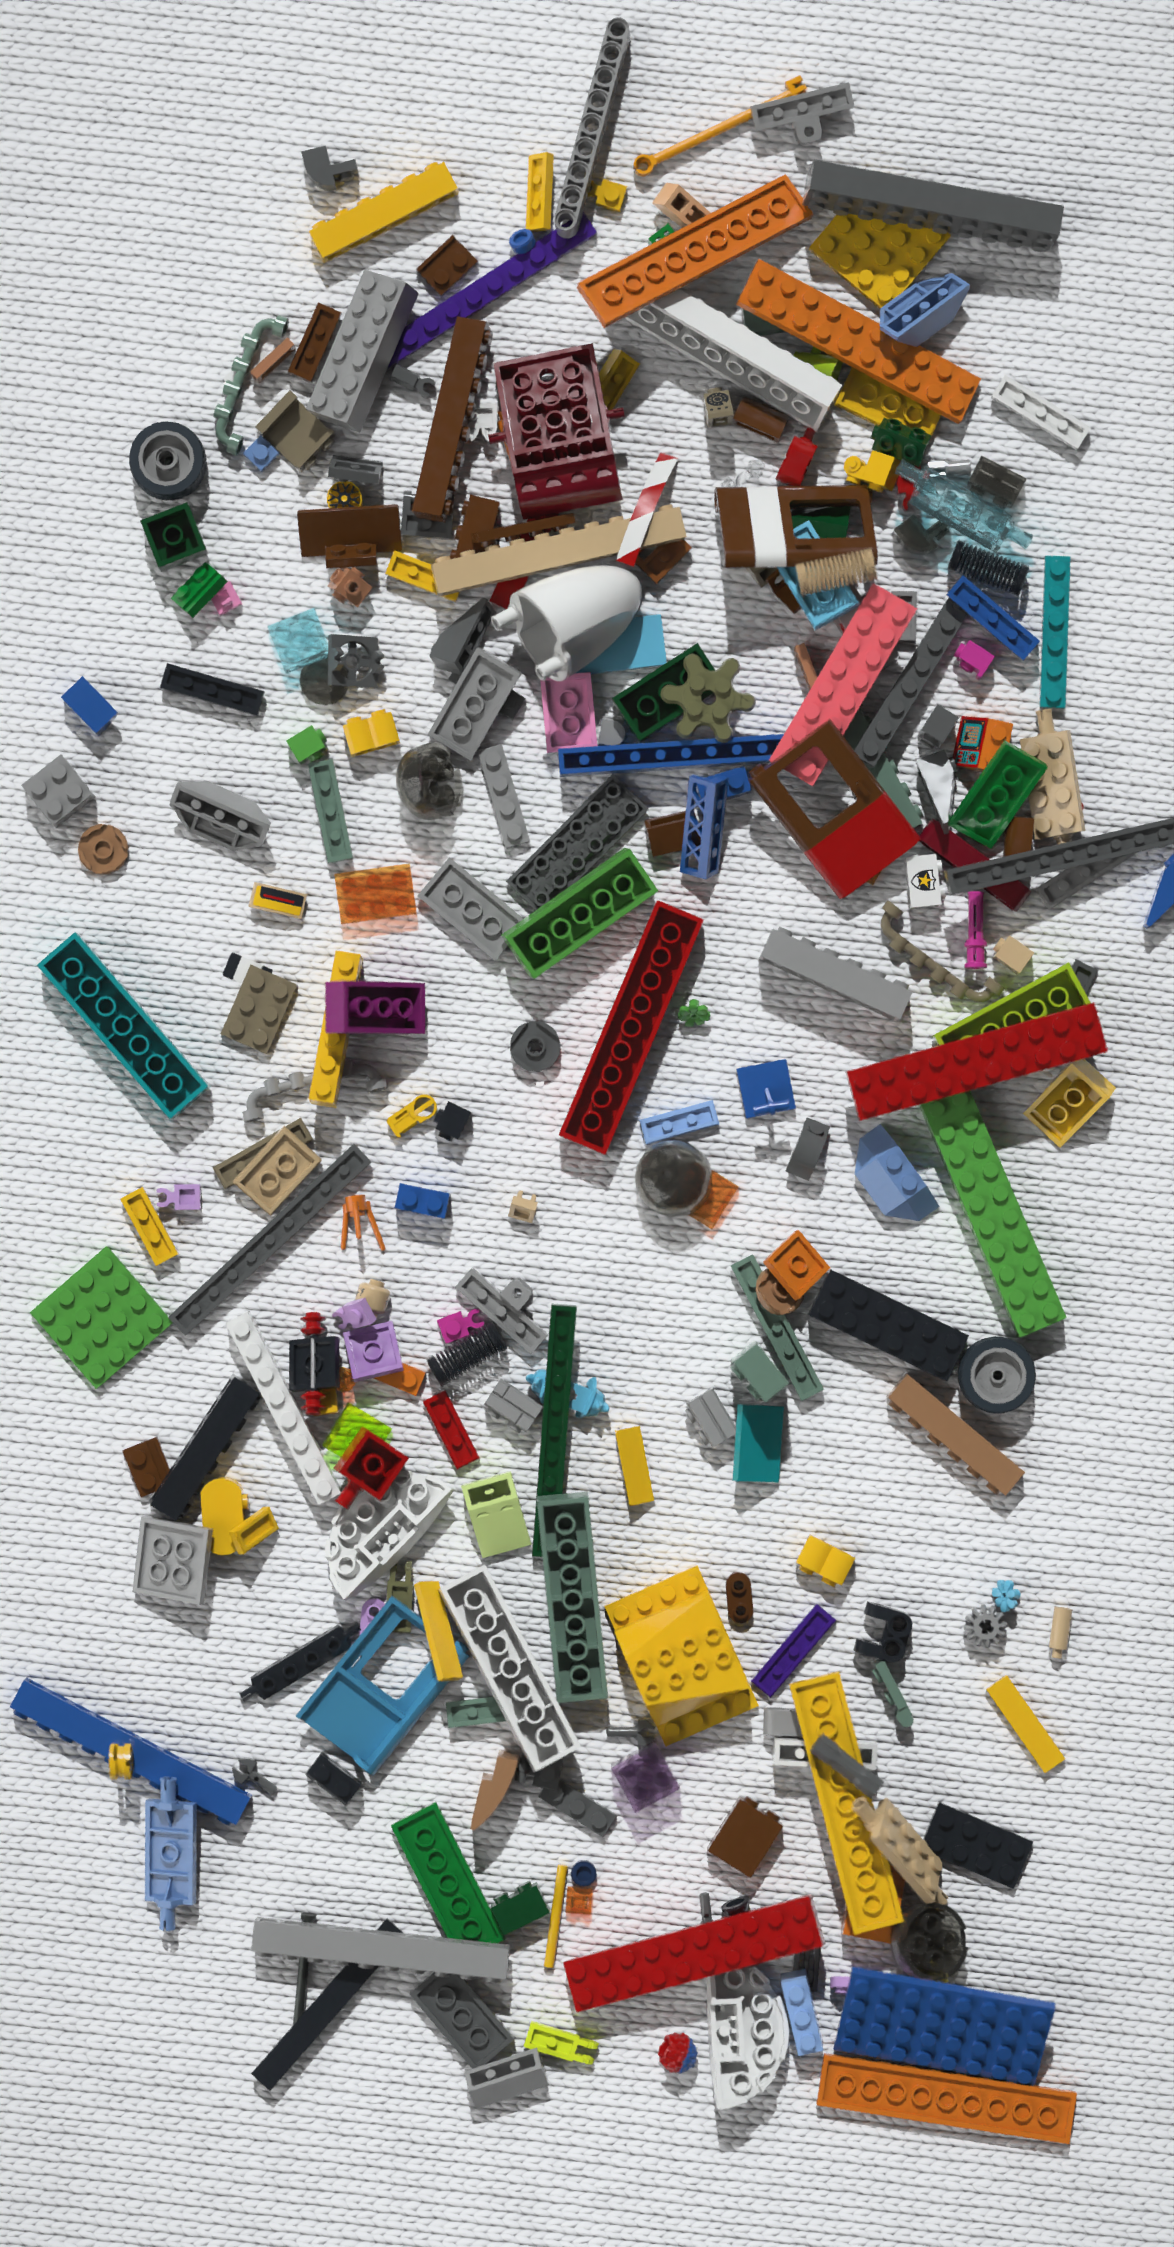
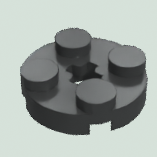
[510,1021,560,1072]

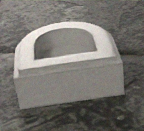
[598,718,625,746]

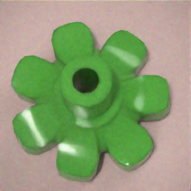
[678,999,710,1027]

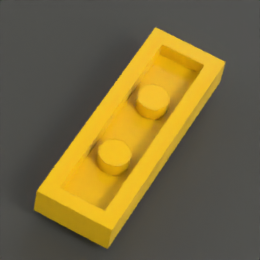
[526,152,554,233]
[385,550,460,602]
[120,1187,179,1266]

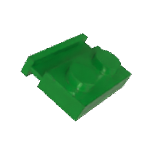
[171,562,228,618]

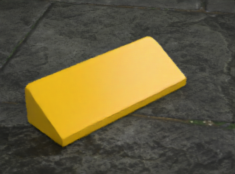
[599,349,640,410]
[615,1426,654,1506]

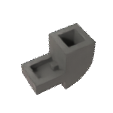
[301,145,359,191]
[785,1117,830,1181]

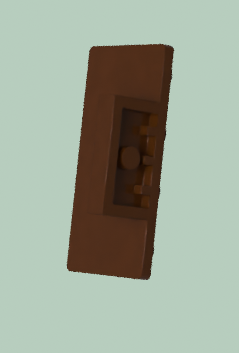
[297,504,402,568]

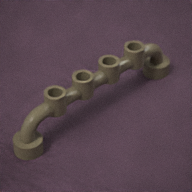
[881,900,1005,1002]

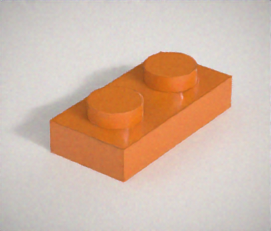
[374,1362,426,1396]

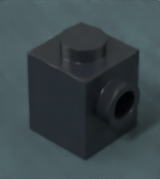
[433,1101,472,1142]

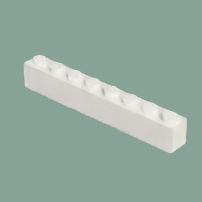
[225,1311,342,1505]

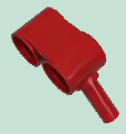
[775,427,818,486]

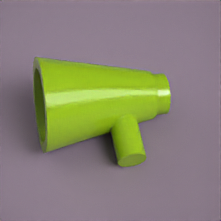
[793,346,843,381]

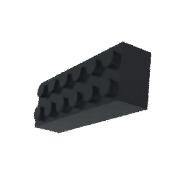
[807,1269,969,1381]

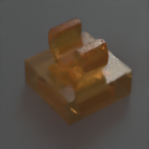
[565,1886,593,1915]

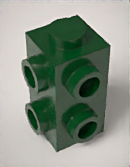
[870,418,931,467]

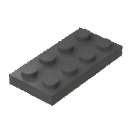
[409,1972,515,2069]

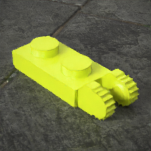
[524,2021,599,2065]

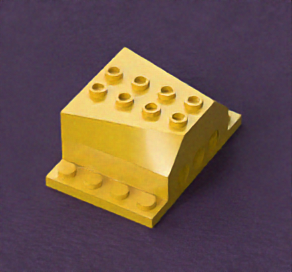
[604,1565,759,1747]

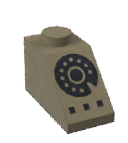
[703,387,734,428]

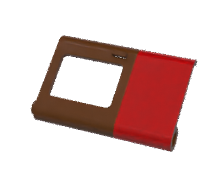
[748,719,920,899]

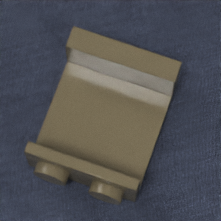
[255,390,336,472]

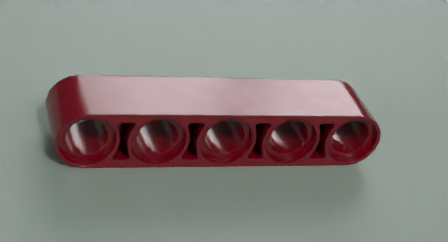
[919,818,1032,912]

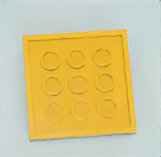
[808,214,951,309]

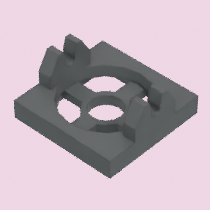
[328,634,384,689]

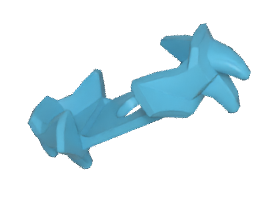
[526,1369,610,1418]

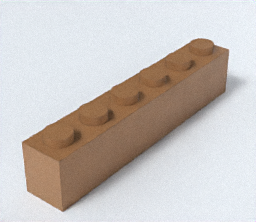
[886,1373,1025,1496]

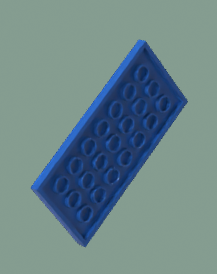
[833,1967,1055,2086]

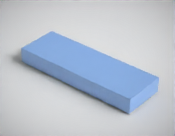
[639,1100,719,1145]

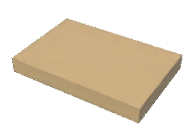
[233,1125,322,1216]

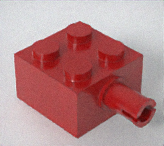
[333,1426,409,1510]

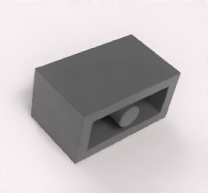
[918,704,959,749]

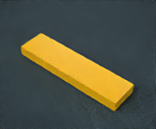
[414,1581,463,1681]
[986,1675,1065,1773]

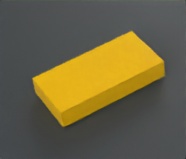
[229,1507,279,1554]

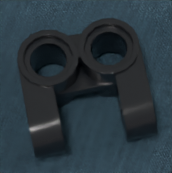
[853,1601,913,1662]

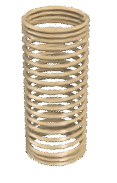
[796,548,878,596]

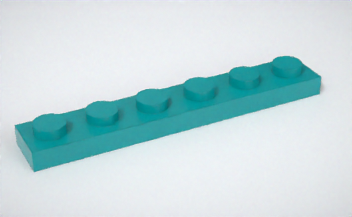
[1039,555,1071,709]

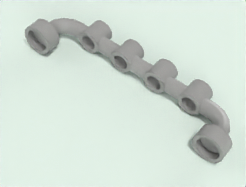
[242,1060,388,1123]

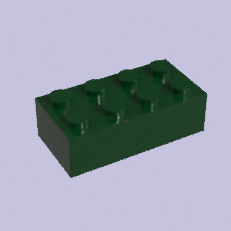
[612,643,715,743]

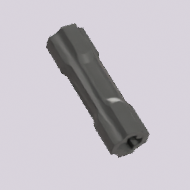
[810,1733,884,1799]

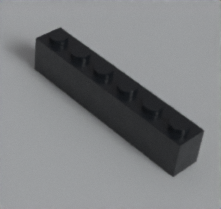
[149,1374,261,1521]

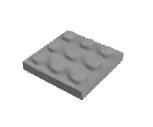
[132,1516,213,1605]

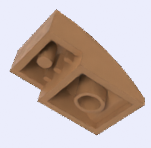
[470,1750,519,1830]

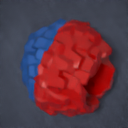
[658,2032,698,2074]

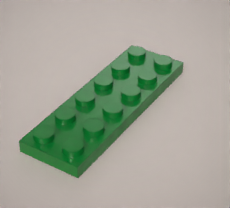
[391,1801,506,1943]

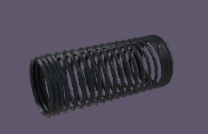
[947,539,1029,596]
[426,1322,508,1387]

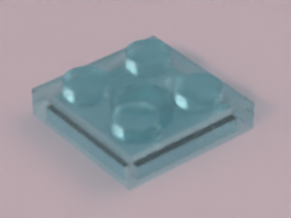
[267,608,328,674]

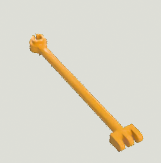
[633,75,807,177]

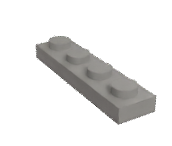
[478,744,530,849]

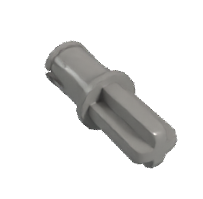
[921,459,971,479]

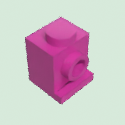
[953,640,995,681]

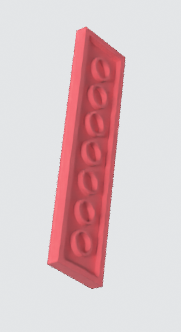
[769,583,917,786]

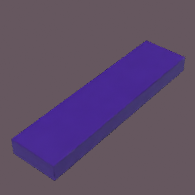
[751,1603,836,1698]

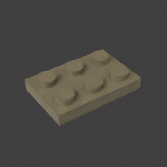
[220,964,297,1055]

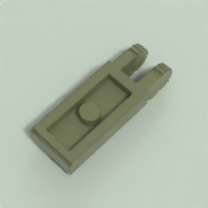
[387,1561,413,1633]

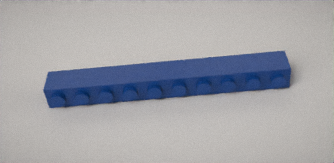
[558,734,784,777]
[10,1678,252,1826]

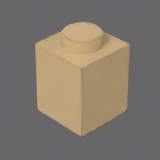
[992,935,1034,975]

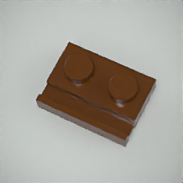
[416,235,478,298]
[122,1436,170,1498]

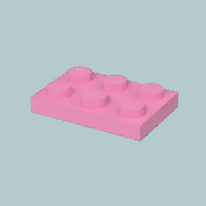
[540,672,597,753]

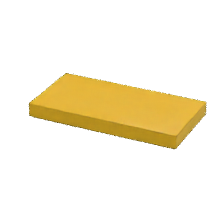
[834,367,941,436]

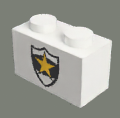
[904,854,945,909]

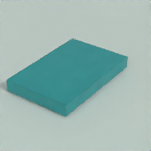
[732,1404,784,1483]

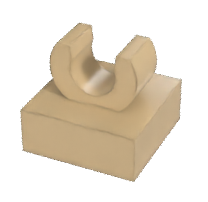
[508,1190,538,1223]

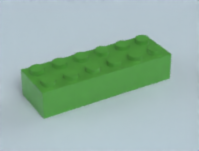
[501,848,658,979]

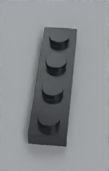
[160,663,265,717]

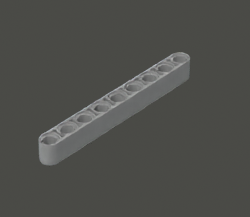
[554,17,630,238]

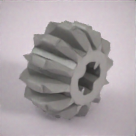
[963,1604,1007,1648]

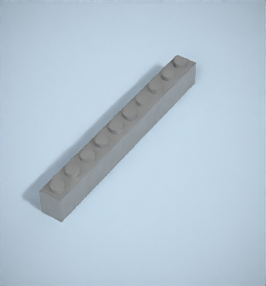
[251,1917,510,1983]

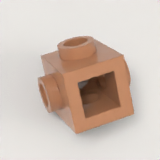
[328,567,373,608]

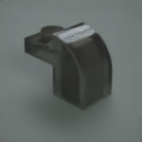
[892,514,952,555]

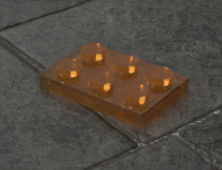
[334,863,417,925]

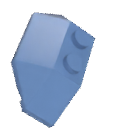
[880,273,970,347]
[854,1124,940,1221]

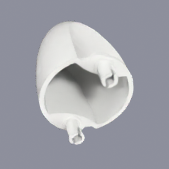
[491,565,642,681]

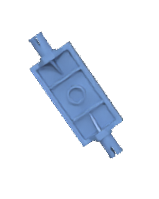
[145,1776,197,1931]

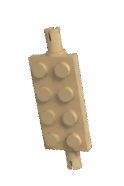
[1020,709,1086,844]
[852,1797,948,1908]

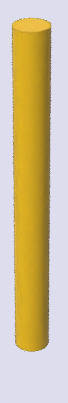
[544,1864,568,1968]

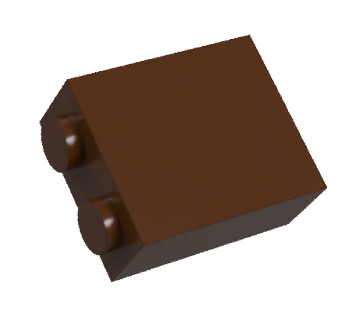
[707,1796,783,1878]

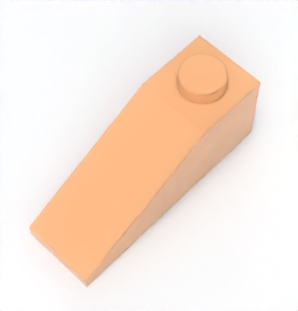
[652,182,710,228]

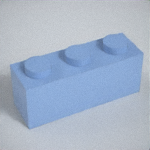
[781,1968,823,2056]

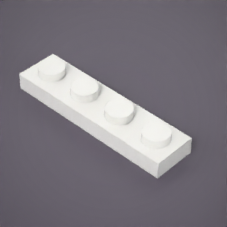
[991,375,1091,451]

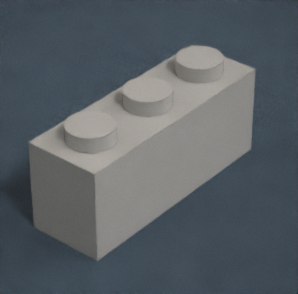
[464,2048,549,2109]

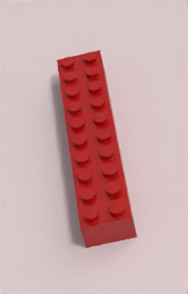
[558,900,704,1155]
[845,1002,1108,1121]
[563,1894,826,2013]

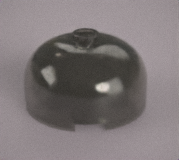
[396,742,463,820]
[635,1140,713,1217]
[890,1903,968,1981]

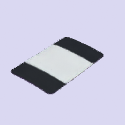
[223,953,273,983]

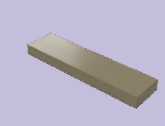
[213,1118,314,1190]

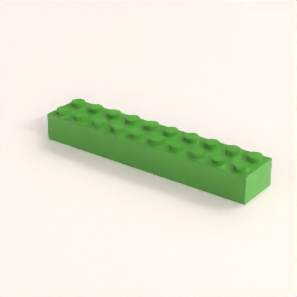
[919,1090,1067,1338]

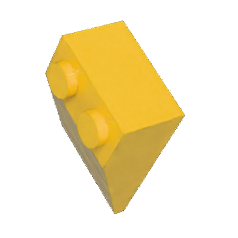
[1023,1059,1116,1148]

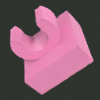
[211,581,242,616]

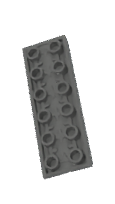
[506,774,649,911]

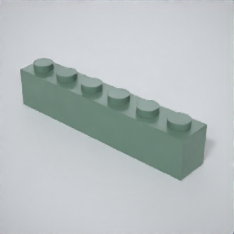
[843,705,924,829]

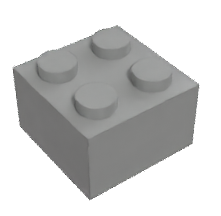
[21,754,96,828]

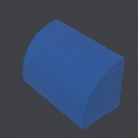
[61,676,118,736]

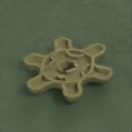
[661,654,756,743]

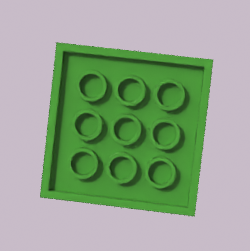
[30,1246,173,1389]

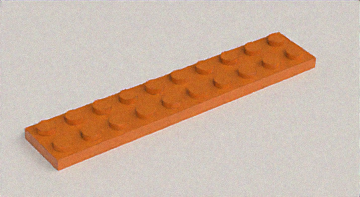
[576,174,814,328]
[736,259,981,424]
[816,2053,1077,2144]

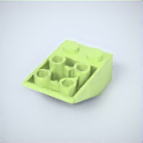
[461,1471,532,1558]

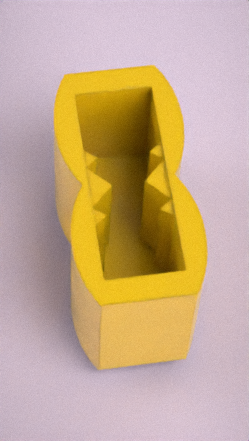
[343,709,400,757]
[796,1534,856,1587]

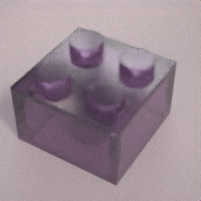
[611,1740,680,1813]

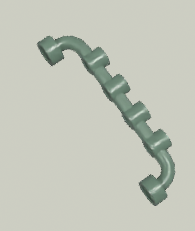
[213,315,289,456]

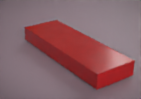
[423,1390,480,1469]

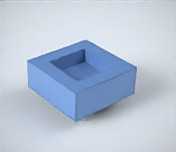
[243,435,280,472]

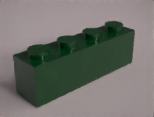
[790,506,851,538]

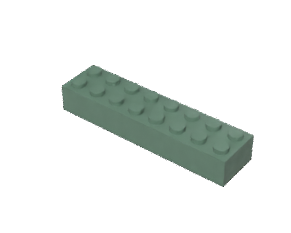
[537,1491,608,1703]

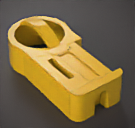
[387,1095,437,1138]

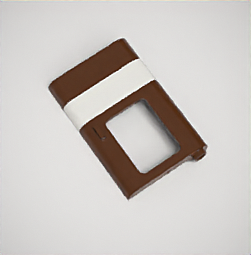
[714,485,878,568]

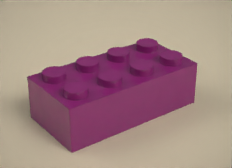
[325,981,425,1035]

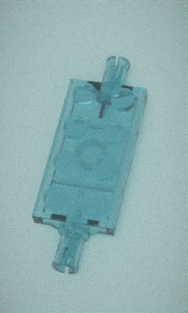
[895,459,1034,553]

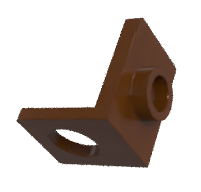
[766,569,801,614]

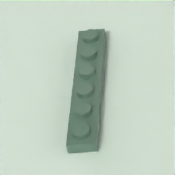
[731,1254,824,1401]

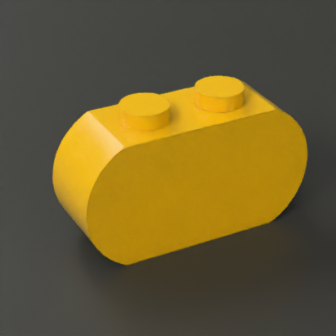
[201,1477,249,1555]

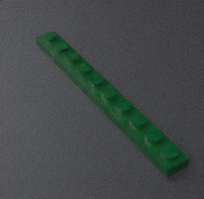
[532,1303,577,1557]

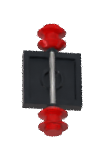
[289,1312,340,1415]

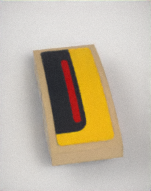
[248,882,307,919]

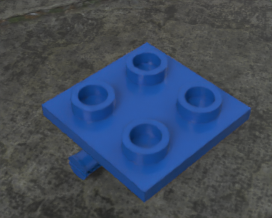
[736,1059,796,1118]

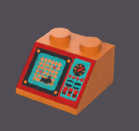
[952,716,1013,772]

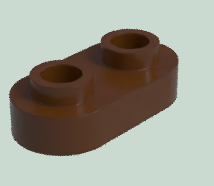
[725,1572,753,1623]

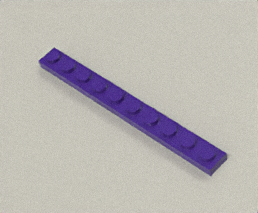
[386,211,597,371]

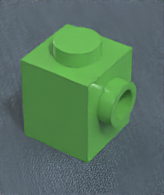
[286,725,327,765]

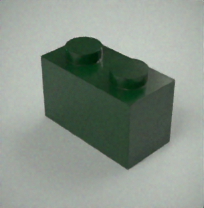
[491,1881,550,1935]

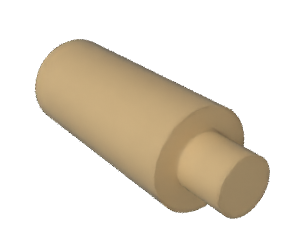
[1049,1606,1073,1659]

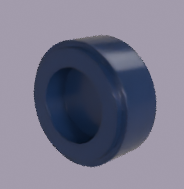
[571,1860,597,1887]

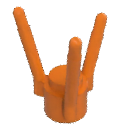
[341,1195,386,1251]

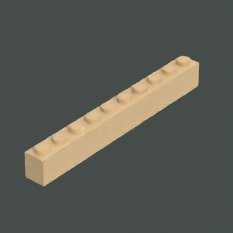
[431,504,687,597]

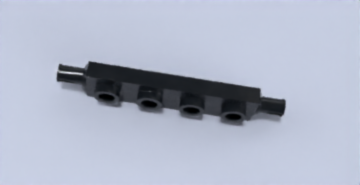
[239,1622,361,1702]

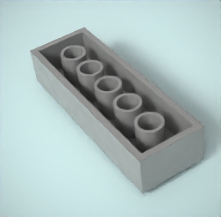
[306,269,419,433]
[759,926,913,1022]

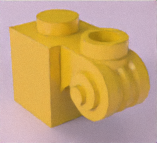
[844,450,903,493]

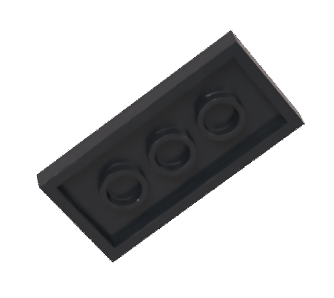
[923,1801,1033,1889]

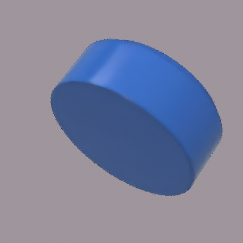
[509,229,536,254]

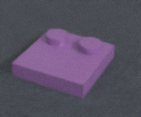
[343,1321,404,1383]

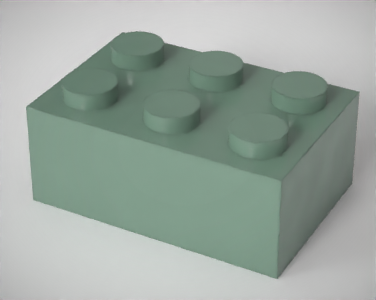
[730,1341,789,1403]

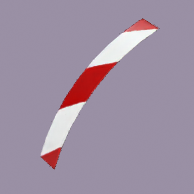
[616,452,678,567]

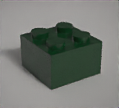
[140,502,208,572]

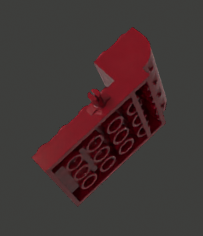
[488,343,625,520]

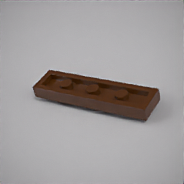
[471,513,576,547]

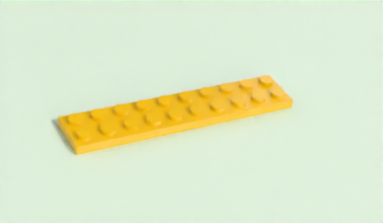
[789,1671,904,1935]

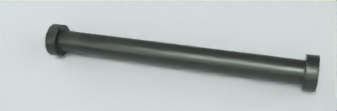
[293,1913,316,2024]

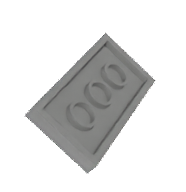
[427,647,522,761]
[417,857,523,961]

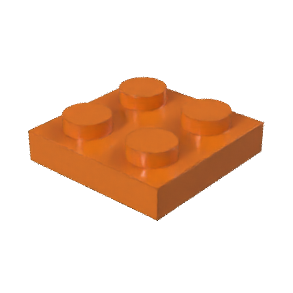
[763,1230,830,1301]

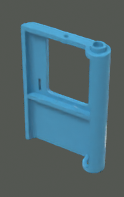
[295,1596,470,1776]

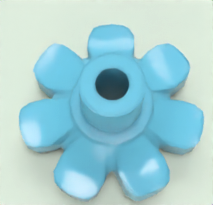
[992,1580,1021,1612]

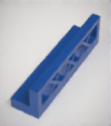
[946,575,1040,661]
[680,775,729,880]

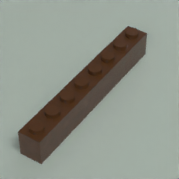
[412,316,493,523]

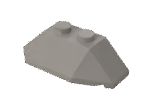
[169,781,271,852]

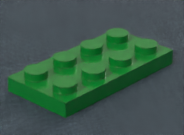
[950,740,1048,849]

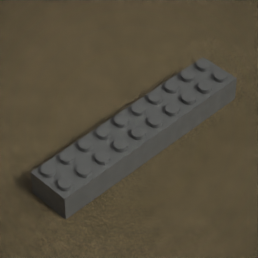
[802,160,1064,252]

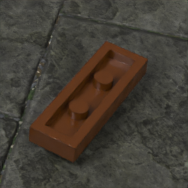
[288,302,342,384]

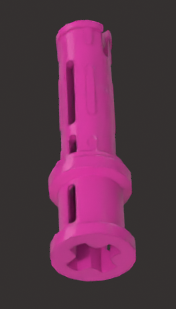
[964,891,987,969]

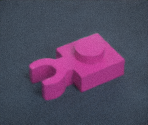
[437,1309,485,1344]

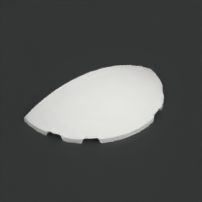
[325,1471,453,1601]
[707,1966,789,2110]

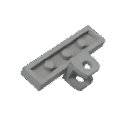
[750,82,855,145]
[455,1267,548,1354]

